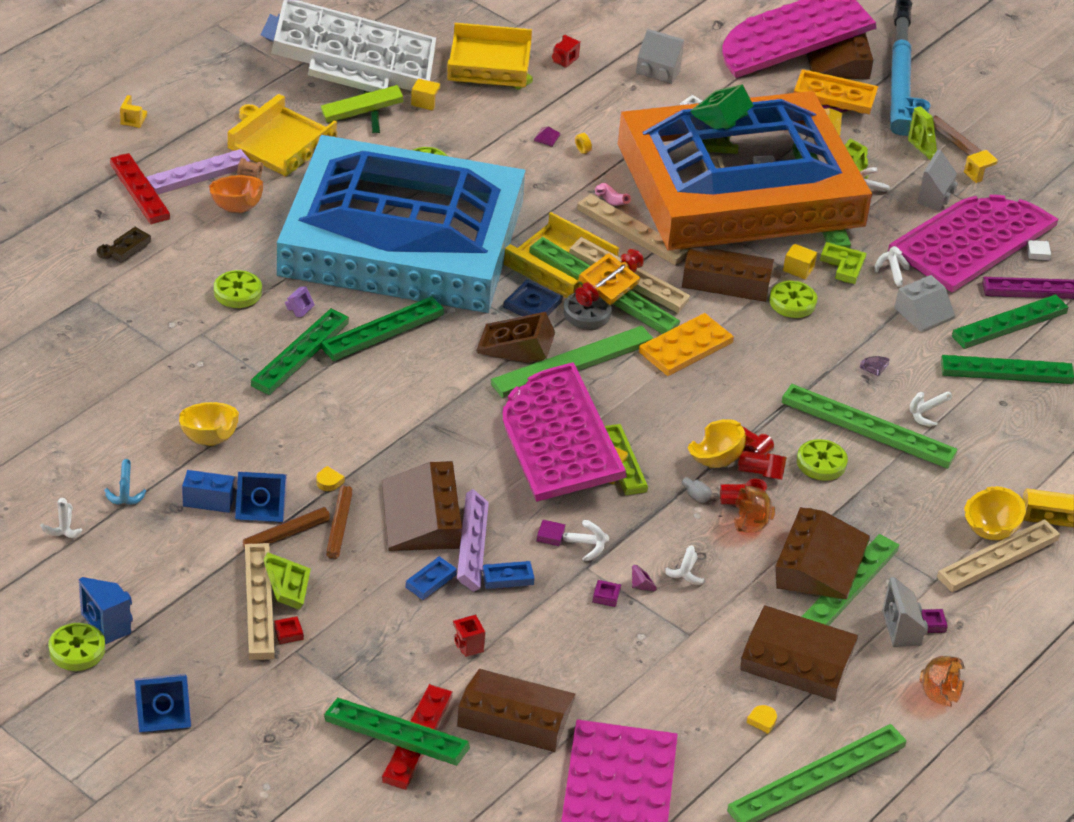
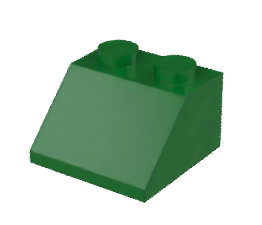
[690,84,754,130]

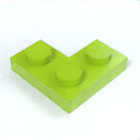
[820,242,867,284]

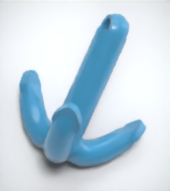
[104,459,146,505]

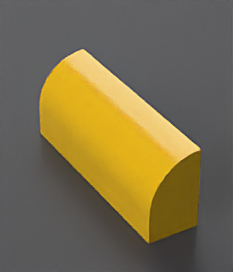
[1023,488,1074,527]

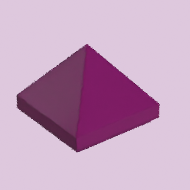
[534,126,560,146]
[632,564,657,592]

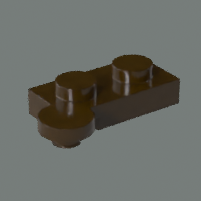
[96,227,151,262]

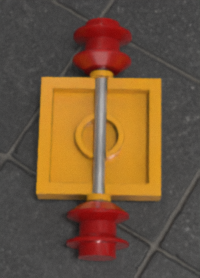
[575,249,644,307]

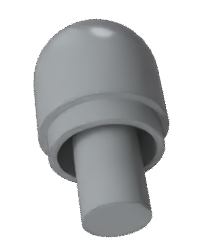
[682,477,712,503]

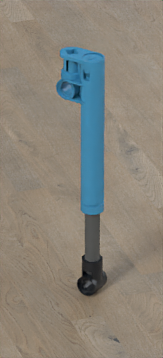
[890,0,931,136]

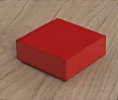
[273,616,304,645]

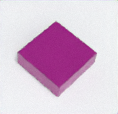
[537,519,566,547]
[592,580,621,607]
[921,609,948,633]

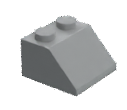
[636,29,684,84]
[917,150,958,211]
[894,275,955,333]
[882,577,928,647]

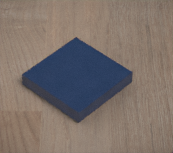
[503,279,563,316]

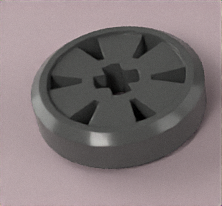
[563,293,612,329]

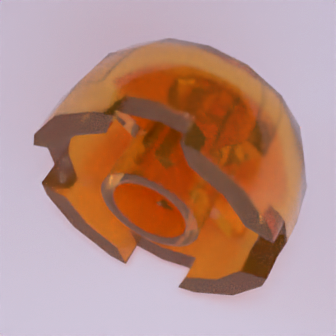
[734,486,775,533]
[919,656,965,707]

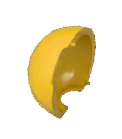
[179,402,239,446]
[688,419,746,468]
[964,486,1026,540]

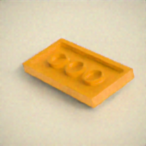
[794,69,878,114]
[639,313,734,376]

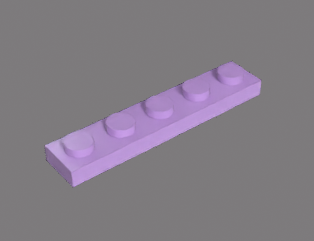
[146,149,250,194]
[457,489,489,592]

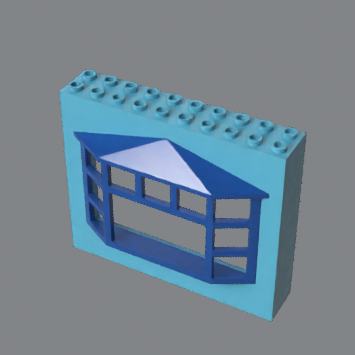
[277,135,526,313]

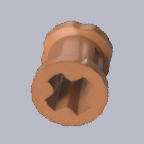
[237,158,263,179]

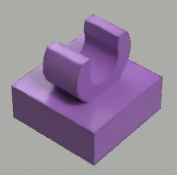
[284,286,315,317]

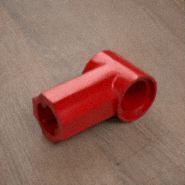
[741,425,774,455]
[738,451,787,480]
[720,478,767,510]

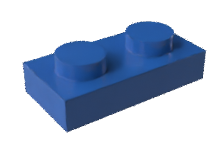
[405,556,457,600]
[482,561,535,589]

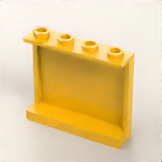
[447,22,532,87]
[227,94,337,177]
[504,212,619,298]

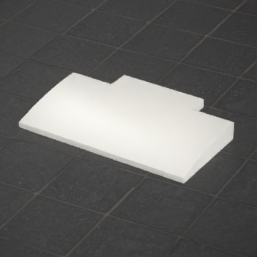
[271,0,436,92]

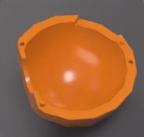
[209,175,263,213]

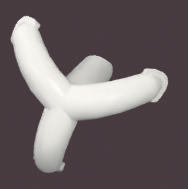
[860,167,890,192]
[875,246,910,287]
[910,392,952,427]
[40,498,82,538]
[562,520,609,561]
[665,545,706,585]

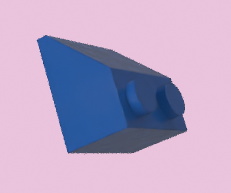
[182,470,238,513]
[235,471,287,522]
[79,577,133,645]
[134,674,191,732]

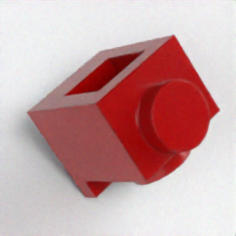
[552,34,581,68]
[453,614,486,657]

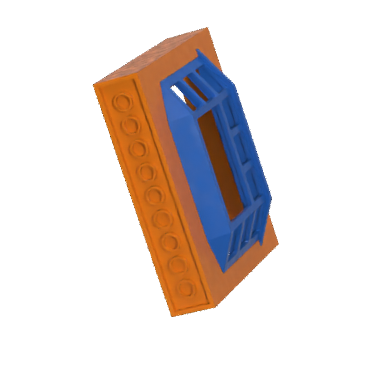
[618,91,872,251]

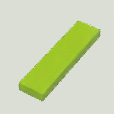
[321,85,404,123]
[605,424,648,496]

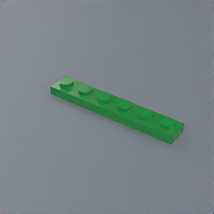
[952,294,1069,349]
[321,296,444,361]
[251,308,349,395]
[940,355,1074,384]
[324,697,470,766]

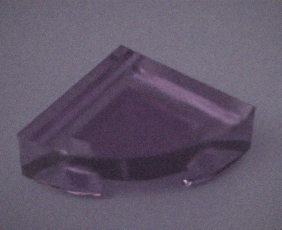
[859,356,890,376]

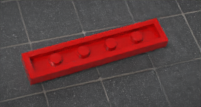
[110,153,170,225]
[382,684,453,790]

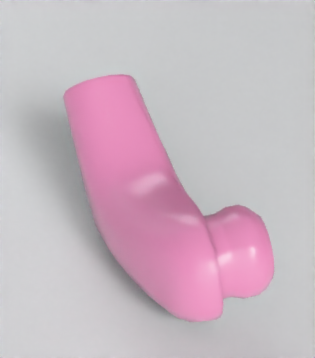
[595,183,631,207]

